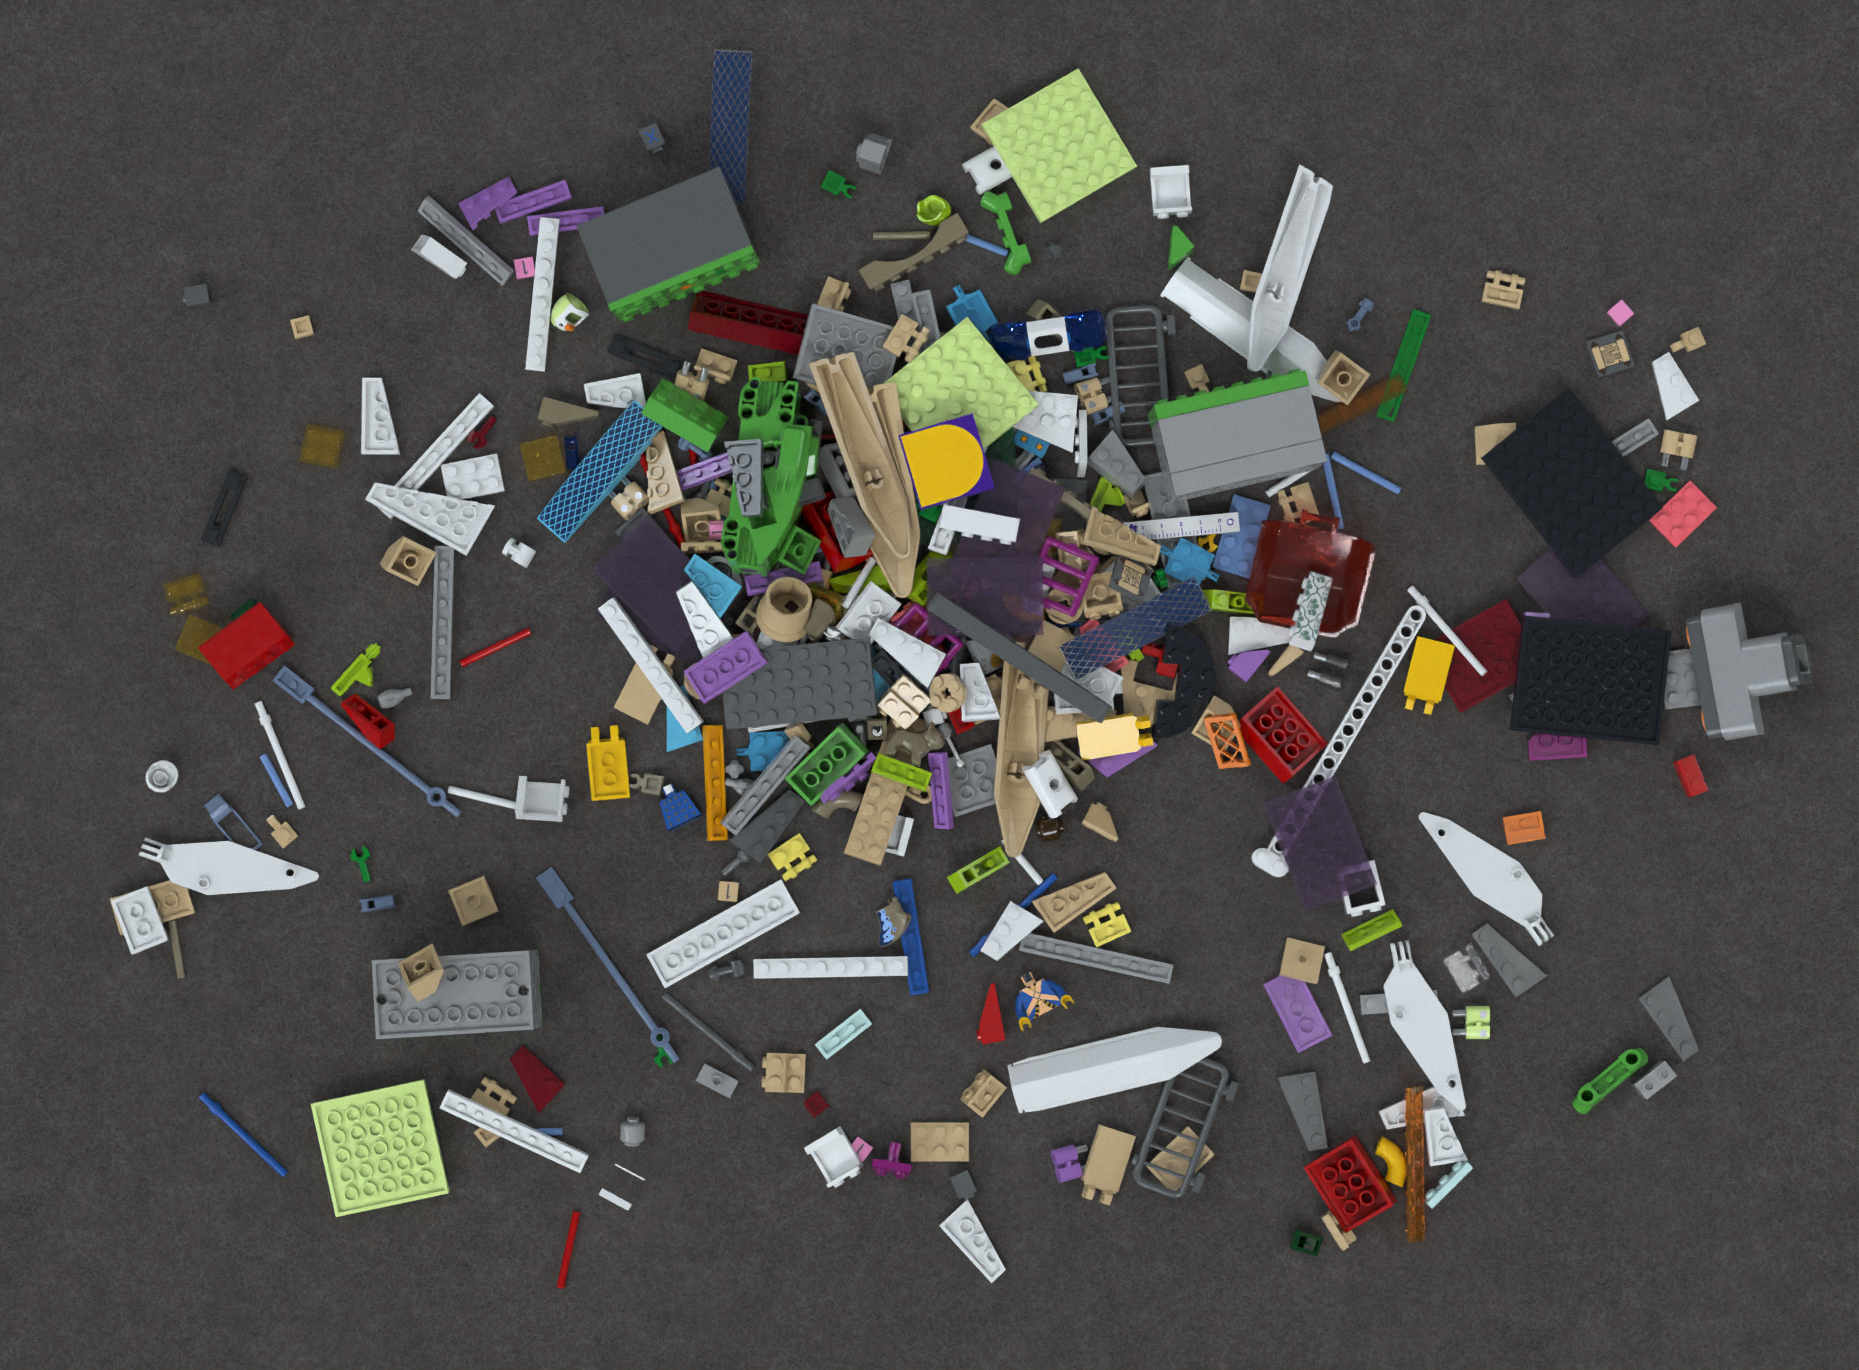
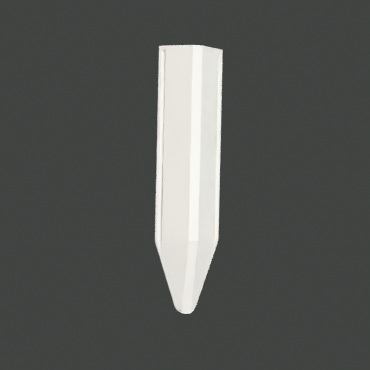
[1247,164,1333,371]
[1160,257,1342,402]
[1007,1027,1222,1113]

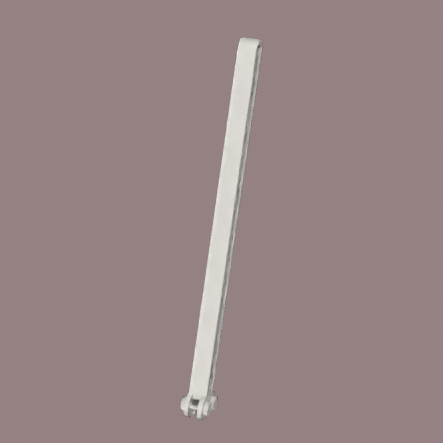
[1251,605,1426,877]

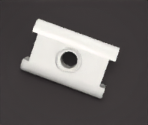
[962,146,1012,195]
[1022,750,1078,819]

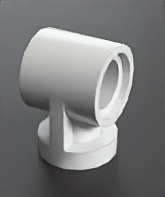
[502,537,536,568]

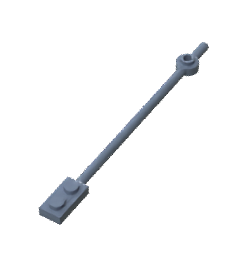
[272,666,462,818]
[536,867,680,1063]

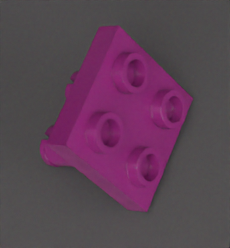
[872,1142,912,1179]

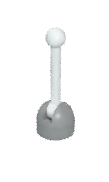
[936,723,964,767]

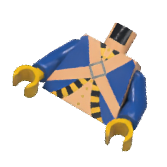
[1015,972,1074,1031]

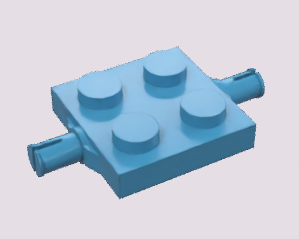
[946,285,998,343]
[1160,537,1220,588]
[737,731,789,771]

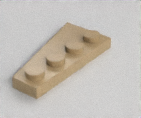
[646,431,685,514]
[1082,506,1161,566]
[1045,706,1116,743]
[1032,872,1116,933]

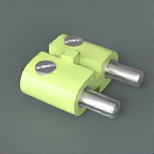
[1452,1006,1490,1039]

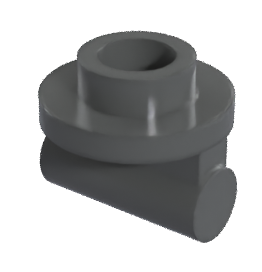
[721,614,736,634]

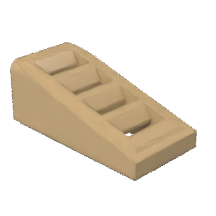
[1267,645,1304,677]

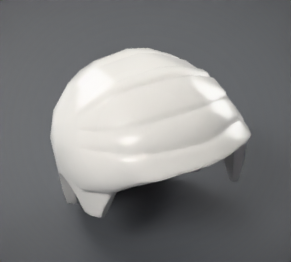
[146,760,178,793]

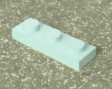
[815,1009,872,1060]
[1423,1161,1473,1209]

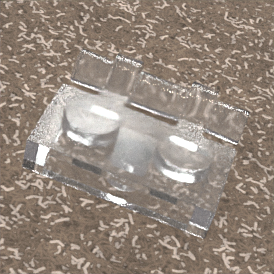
[1443,944,1490,993]

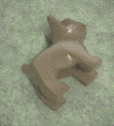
[885,721,945,768]

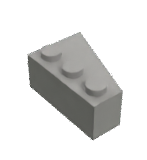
[856,133,892,175]
[1088,430,1145,500]
[819,443,859,502]
[827,496,875,558]

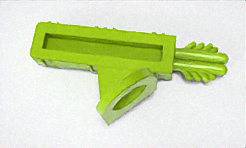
[1090,477,1125,512]
[331,643,381,696]

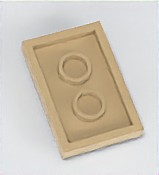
[911,1122,969,1162]
[1146,1126,1215,1191]

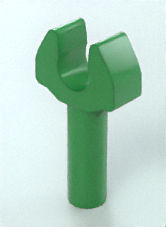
[351,846,371,883]
[654,1034,673,1068]

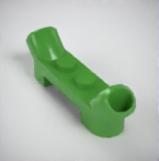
[980,191,1031,276]
[1572,1047,1648,1114]

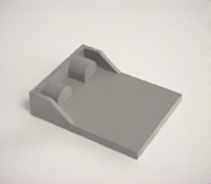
[793,304,897,388]

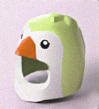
[551,293,589,331]

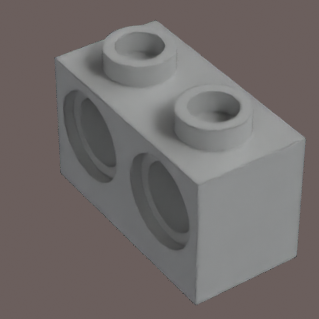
[1631,1060,1677,1100]

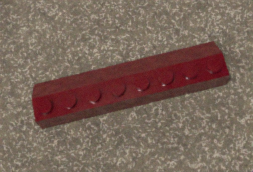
[688,291,809,355]

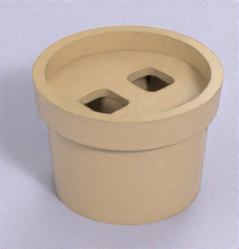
[756,577,813,642]

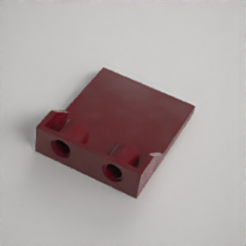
[1434,599,1521,713]

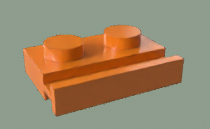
[1502,811,1546,845]

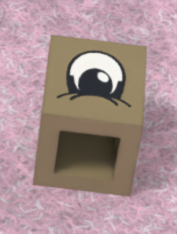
[867,709,887,740]

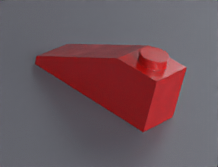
[341,693,395,749]
[976,983,1005,1045]

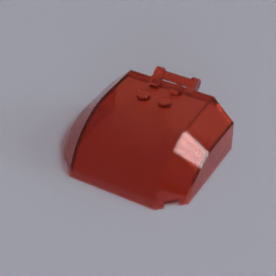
[1245,509,1376,638]

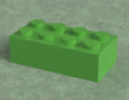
[641,379,729,452]
[785,723,869,806]

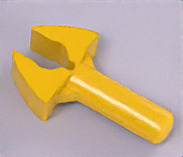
[1198,534,1218,553]

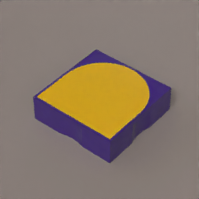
[898,413,995,511]

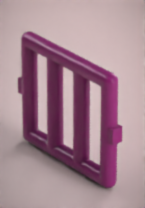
[1023,537,1099,617]
[880,603,964,677]

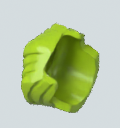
[917,195,951,226]

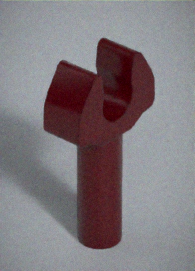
[467,416,497,449]

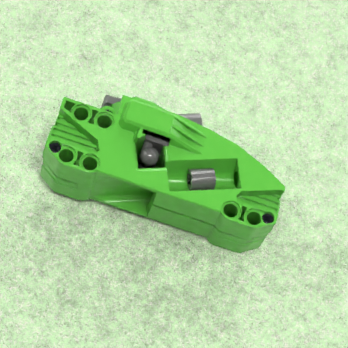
[721,377,826,577]

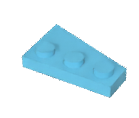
[667,686,703,752]

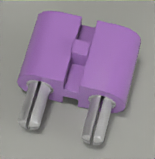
[1051,1144,1088,1183]

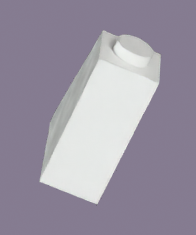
[411,234,467,279]

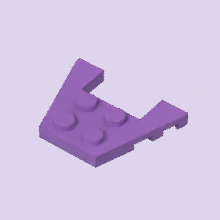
[1078,741,1158,777]

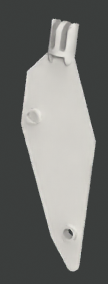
[1419,812,1554,946]
[139,837,319,895]
[1383,940,1466,1111]

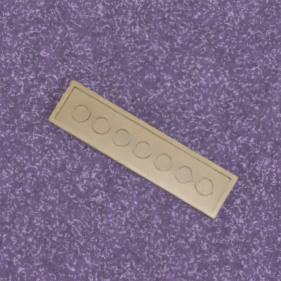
[844,717,928,866]

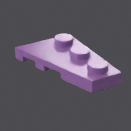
[458,176,517,230]
[820,752,876,804]

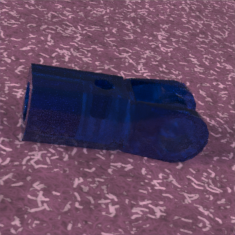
[564,435,579,470]

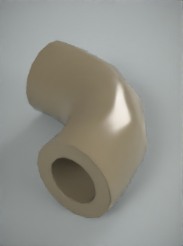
[812,790,864,819]

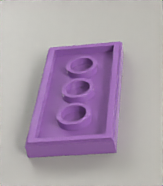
[683,630,768,704]
[1263,976,1333,1053]

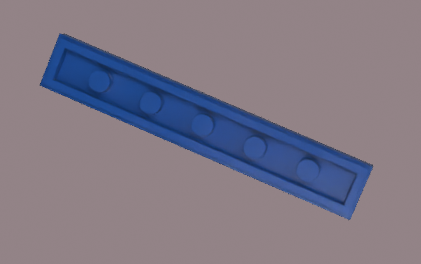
[893,878,929,996]

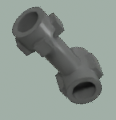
[708,959,745,981]

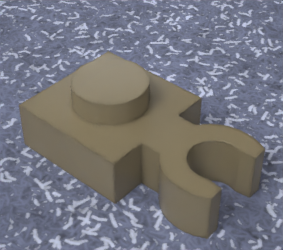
[629,773,665,796]

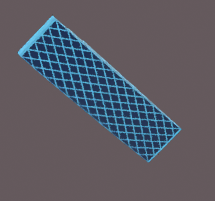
[537,400,663,543]

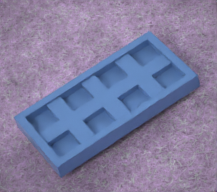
[1212,495,1271,579]

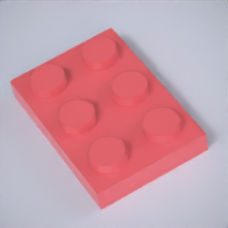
[1648,481,1717,548]

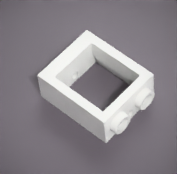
[1335,860,1385,917]

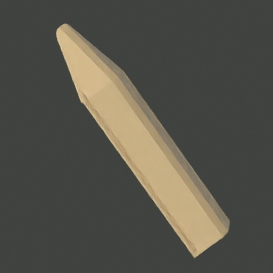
[809,352,911,559]
[863,382,921,598]
[994,641,1049,857]

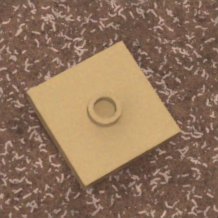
[448,876,499,926]
[1279,938,1325,984]

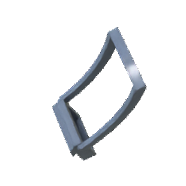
[204,793,263,851]

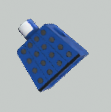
[660,784,702,832]

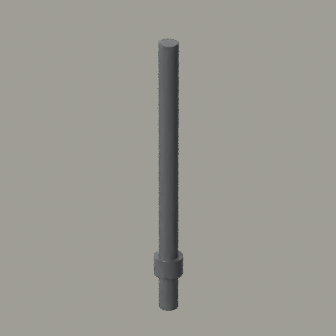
[662,992,755,1072]

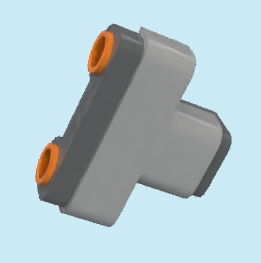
[1686,603,1814,740]

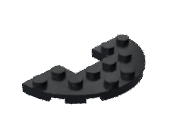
[1152,624,1216,738]

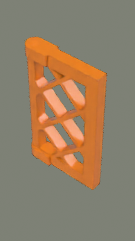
[1204,713,1251,769]

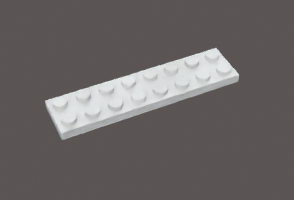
[646,880,800,988]

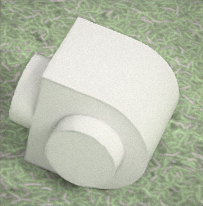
[923,706,948,727]

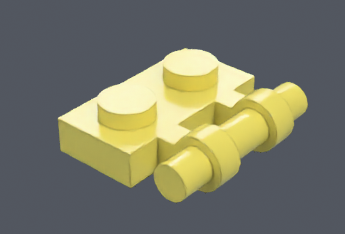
[1006,356,1048,392]
[768,833,817,882]
[1083,902,1131,947]

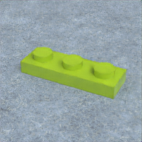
[871,753,932,792]
[1341,909,1402,951]

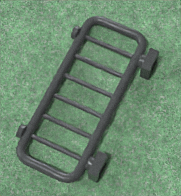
[1102,305,1176,447]
[1132,1057,1239,1198]

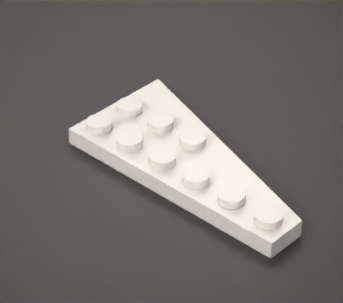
[1013,391,1078,453]
[366,483,495,556]

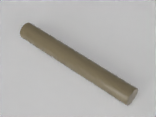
[873,231,930,240]
[168,921,185,979]

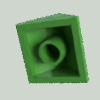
[1168,226,1195,270]
[776,525,821,575]

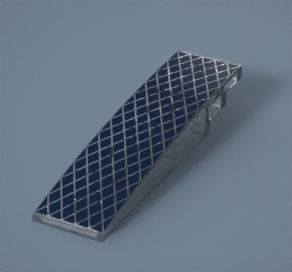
[708,49,752,206]
[1057,576,1212,681]

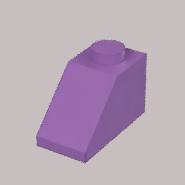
[1227,650,1270,683]

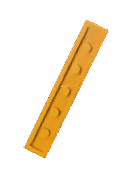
[702,725,728,841]

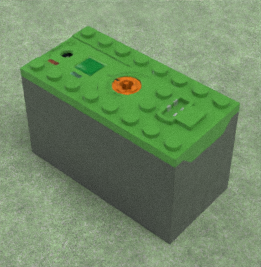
[576,167,761,322]

